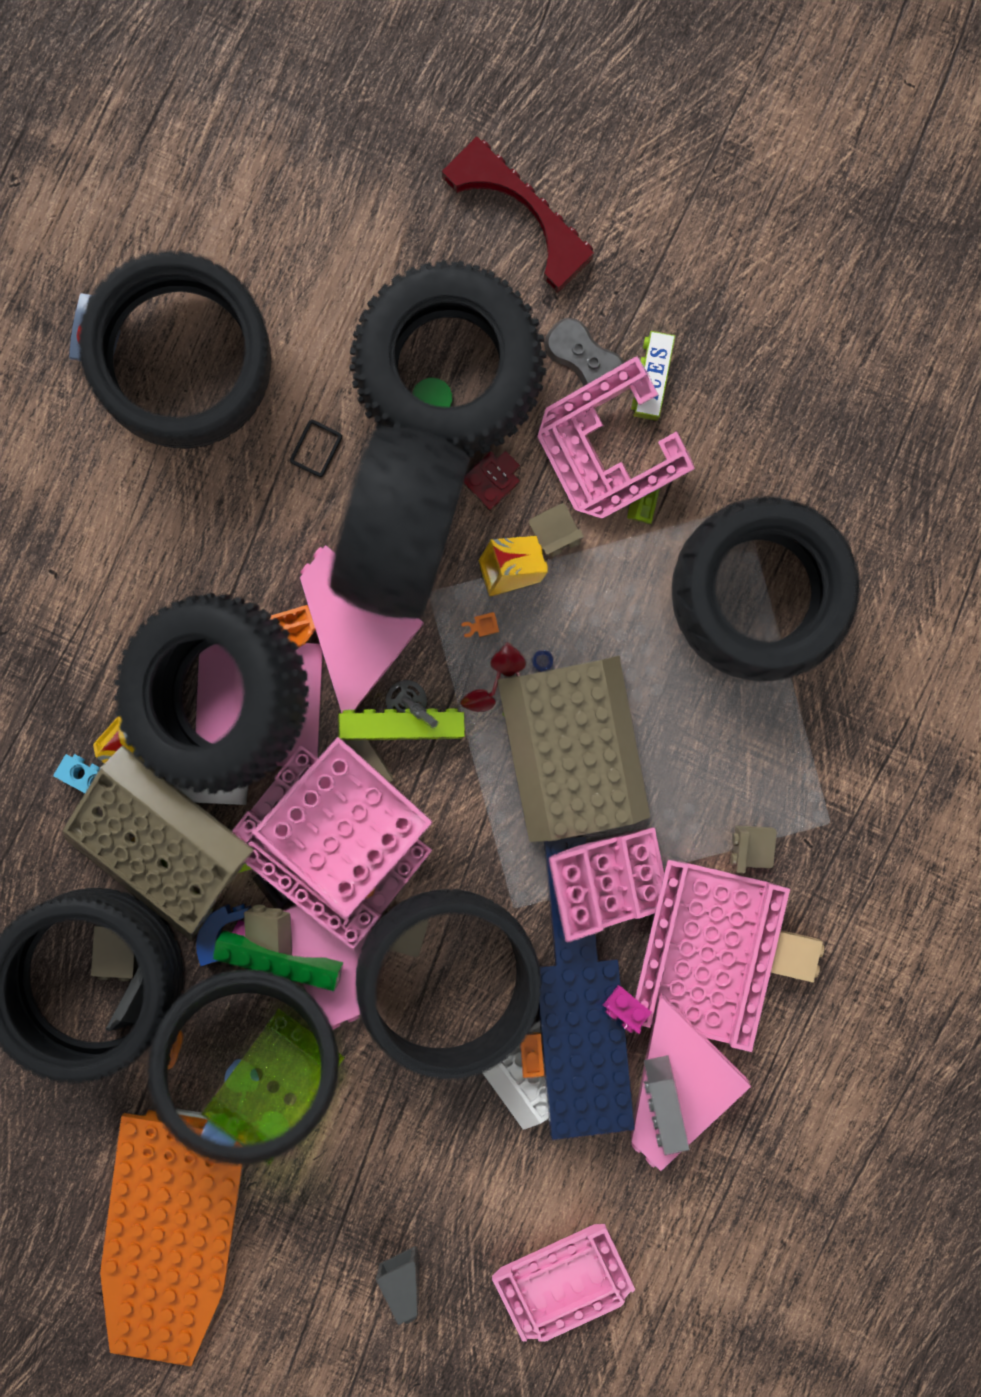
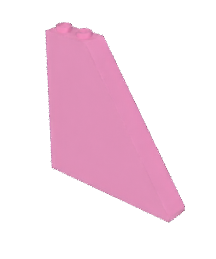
[300,545,424,713]
[282,880,384,1029]
[631,993,751,1171]

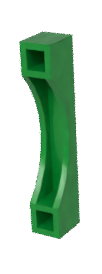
[213,931,344,991]

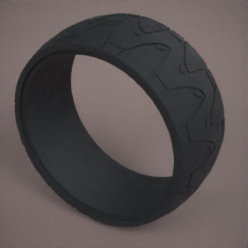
[355,889,541,1079]
[148,970,339,1165]

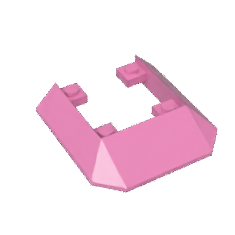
[537,356,695,519]

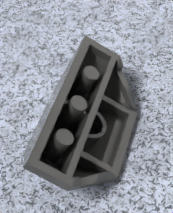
[105,966,144,1031]

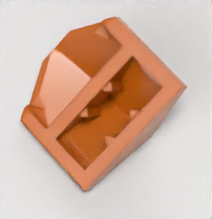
[270,605,315,648]

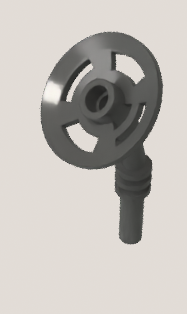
[386,680,438,728]

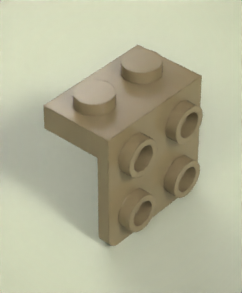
[529,503,584,558]
[730,826,777,873]
[382,907,429,957]

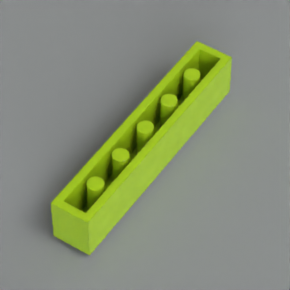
[338,708,465,741]

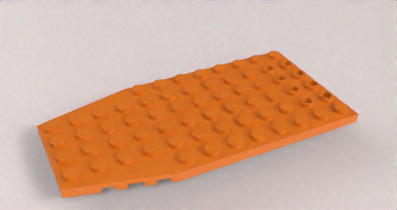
[100,1110,248,1366]

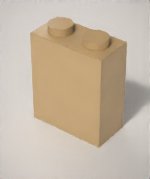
[771,930,824,983]

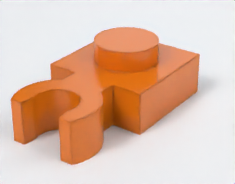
[461,612,499,638]

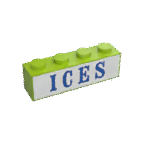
[631,331,675,421]

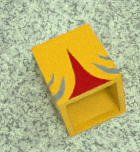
[478,536,548,596]
[93,717,144,763]

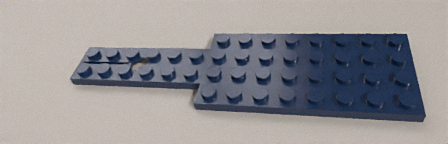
[538,837,635,1140]

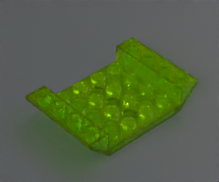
[201,1008,345,1165]

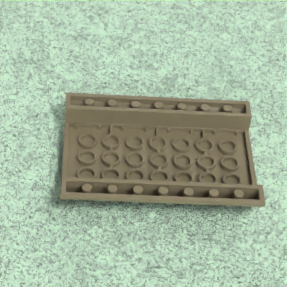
[497,655,650,842]

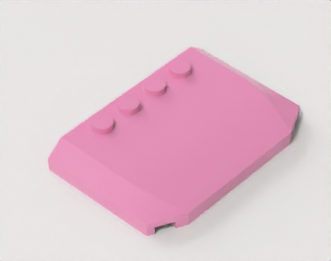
[492,1224,635,1341]

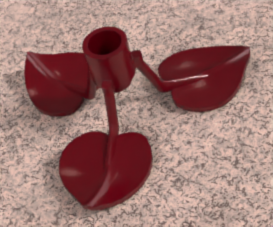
[460,642,526,712]

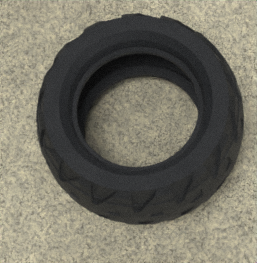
[329,426,470,619]
[671,496,860,681]

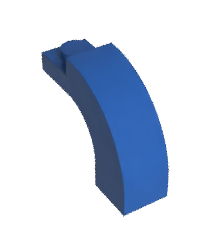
[196,904,252,966]

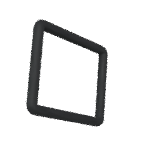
[290,419,342,477]

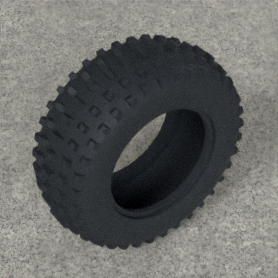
[349,260,547,458]
[114,593,309,794]

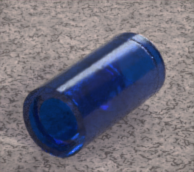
[532,650,554,672]

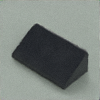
[252,874,291,909]

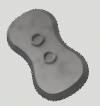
[544,318,625,386]

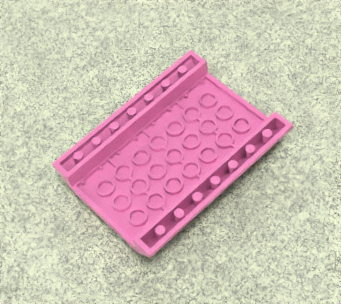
[635,860,790,1052]

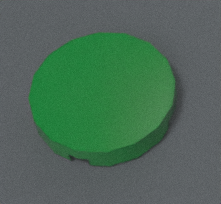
[412,378,452,407]

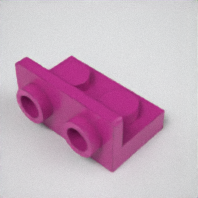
[603,985,652,1034]

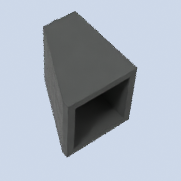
[376,1246,420,1325]

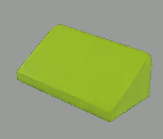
[627,488,660,524]

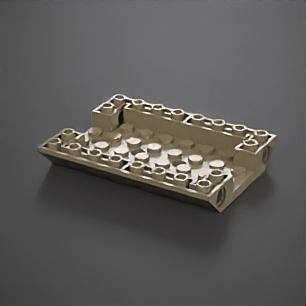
[63,746,254,941]

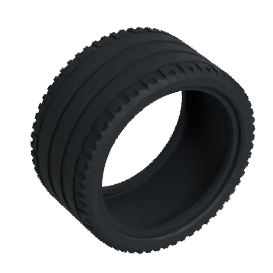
[78,250,271,449]
[0,888,185,1084]

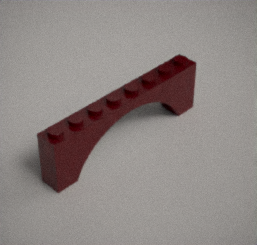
[442,136,594,293]

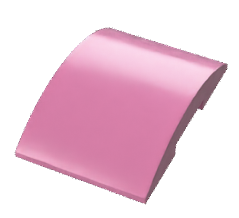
[549,827,664,942]

